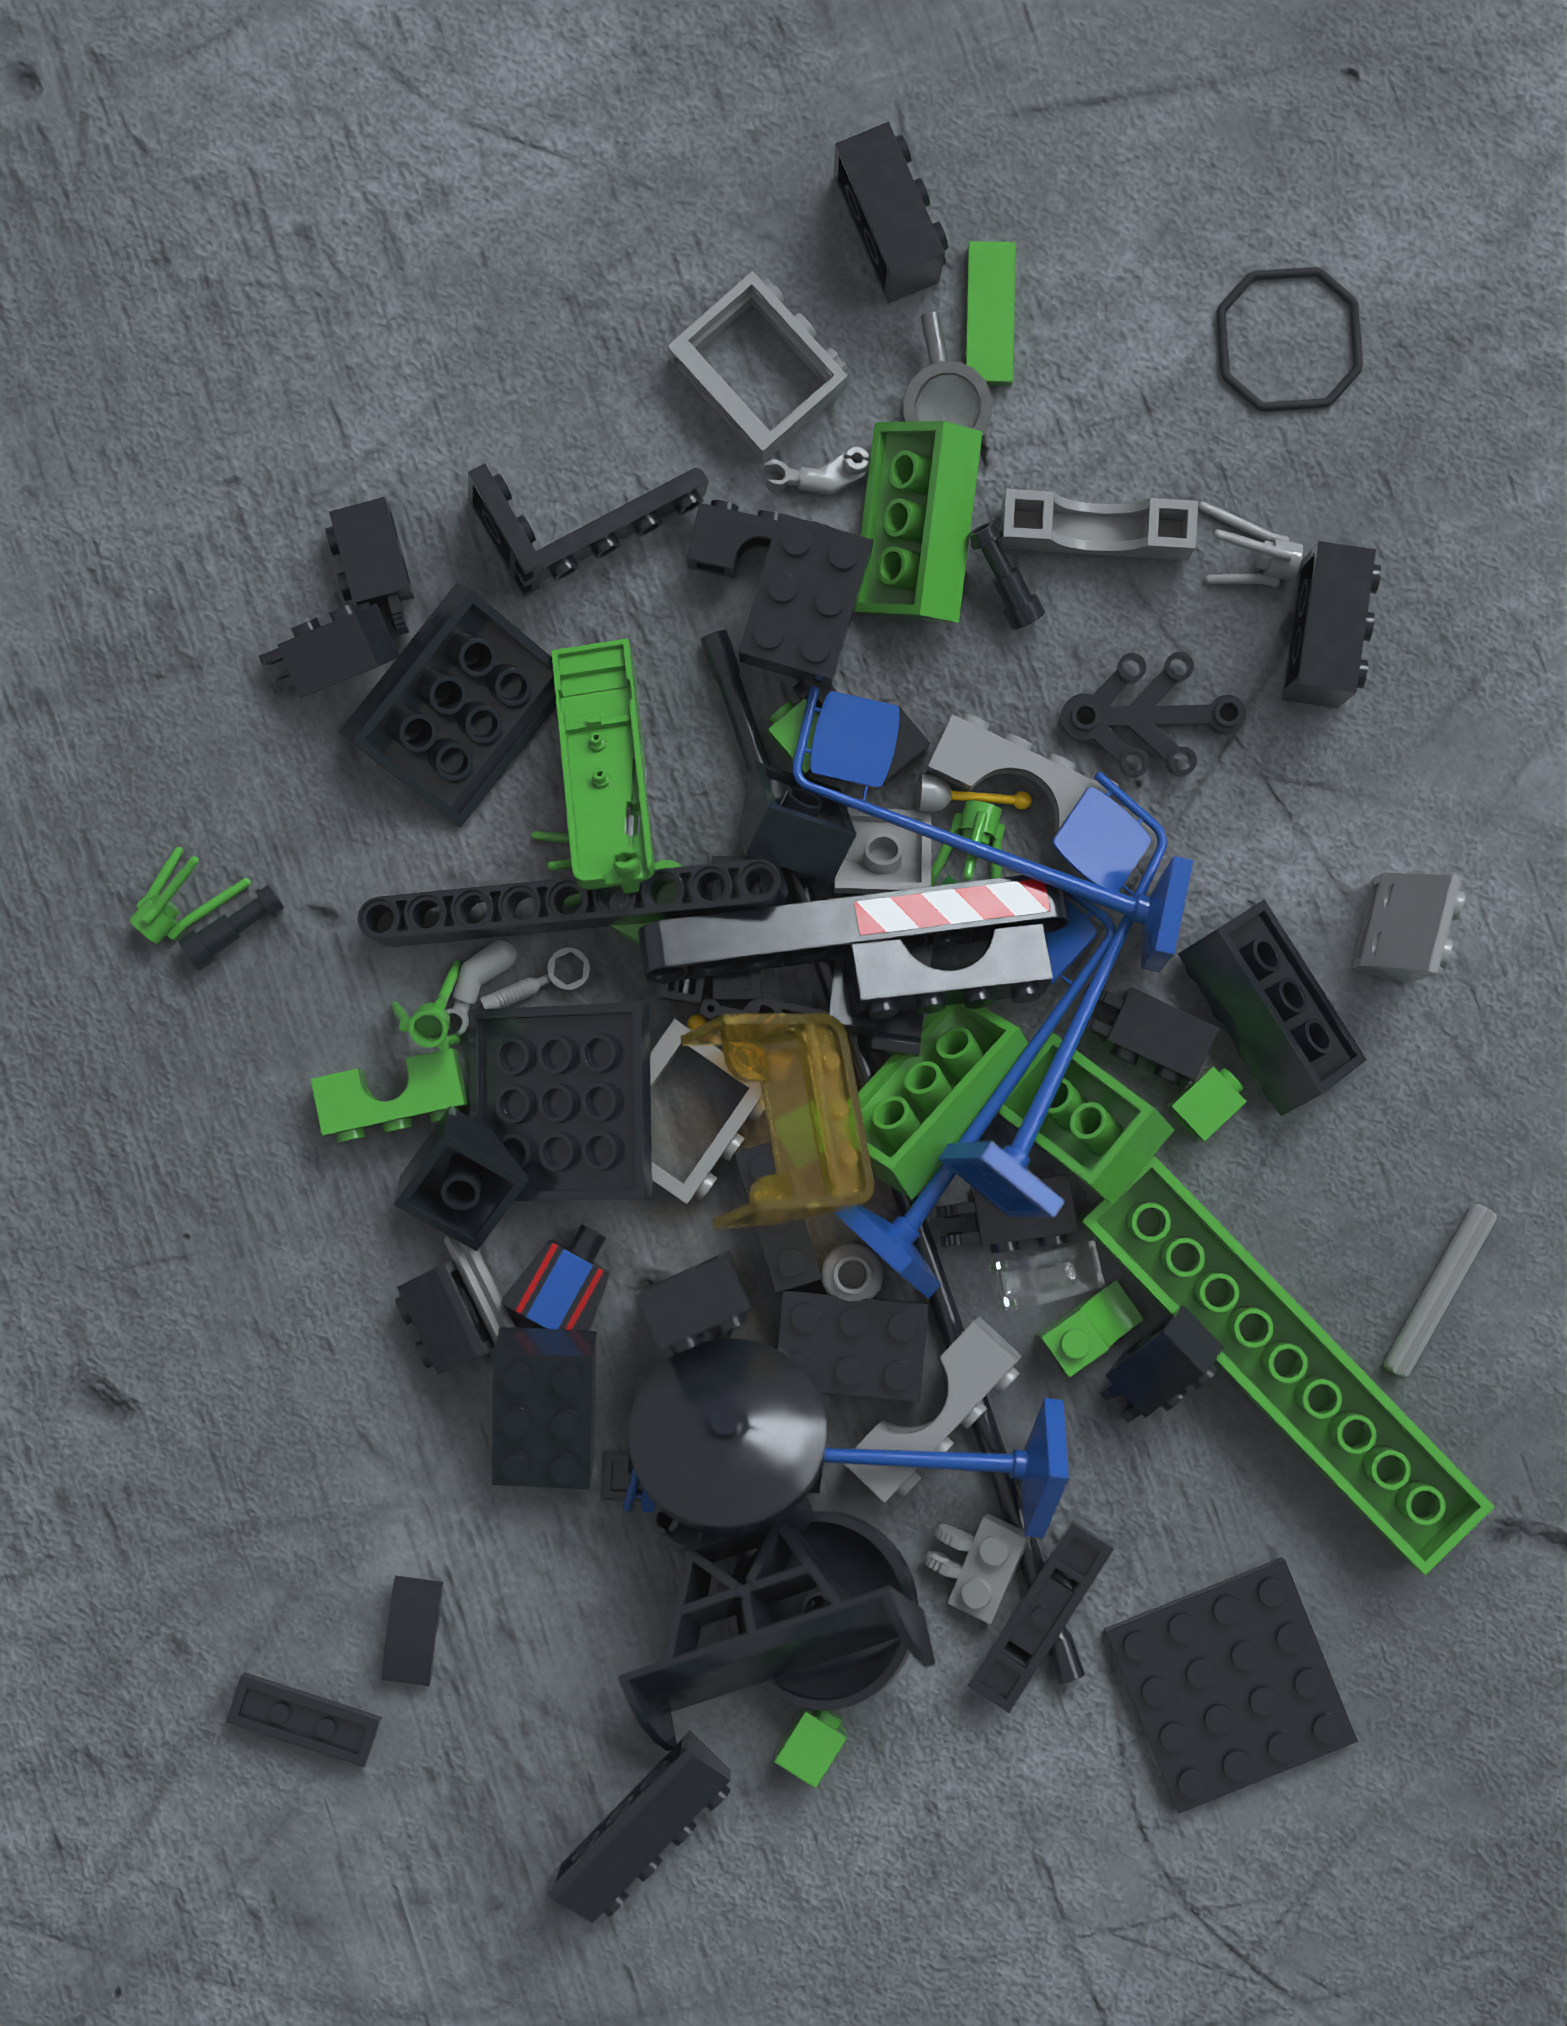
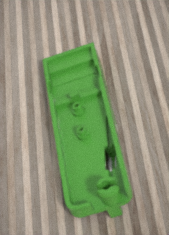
[551,638,655,894]

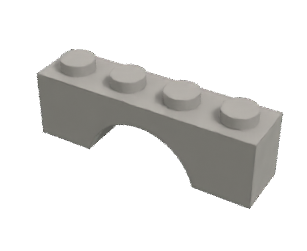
[999,489,1198,561]
[926,713,1123,834]
[845,1316,1022,1503]

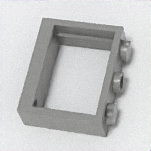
[667,271,848,463]
[650,1019,772,1204]

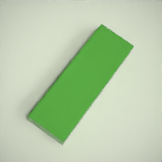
[965,241,1016,386]

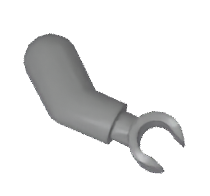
[763,447,870,495]
[446,940,517,1036]

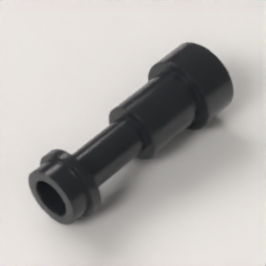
[968,521,1045,630]
[178,884,285,971]

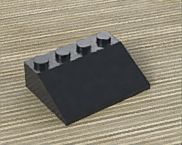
[338,583,557,828]

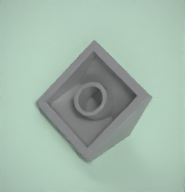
[834,808,932,894]

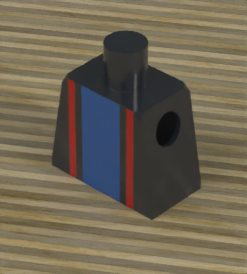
[501,1224,611,1331]

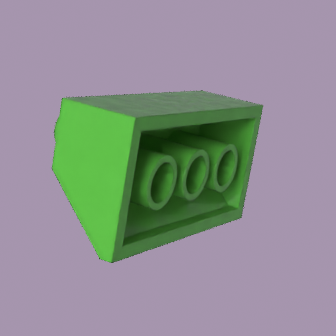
[854,421,983,623]
[827,1004,1028,1200]

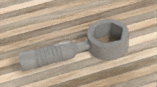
[480,947,591,1009]

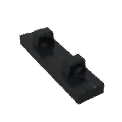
[968,1520,1114,1713]

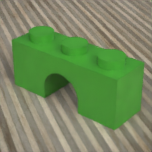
[310,1048,469,1143]

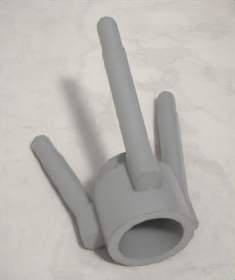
[1198,502,1303,588]

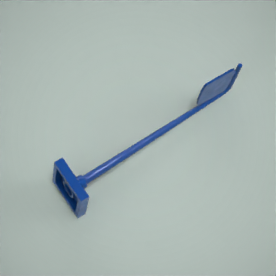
[792,686,1194,973]
[938,771,1167,1217]
[834,891,1116,1299]
[623,1398,1069,1539]

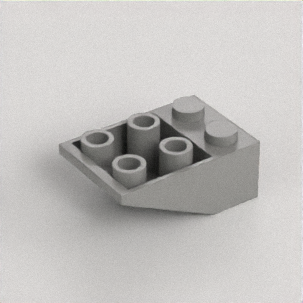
[1350,873,1465,983]

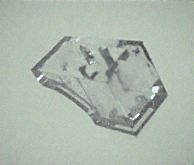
[988,1240,1105,1311]

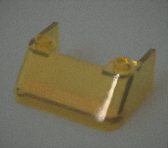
[680,1013,874,1229]

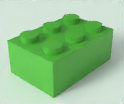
[998,1032,1174,1205]

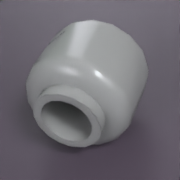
[820,1242,884,1302]

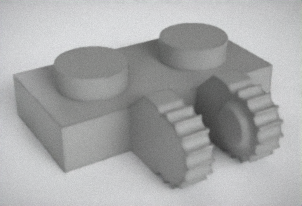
[924,1513,1030,1625]

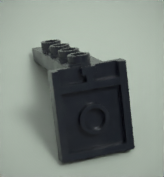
[468,463,709,597]

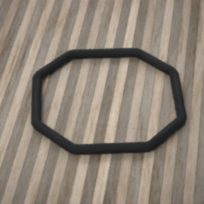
[1216,267,1363,411]

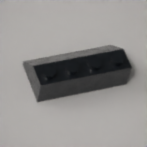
[1178,899,1367,1116]
[547,1730,731,1923]

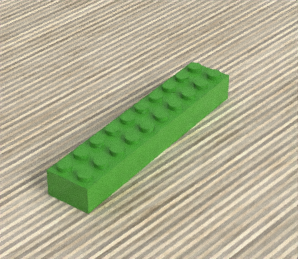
[1077,1155,1495,1575]

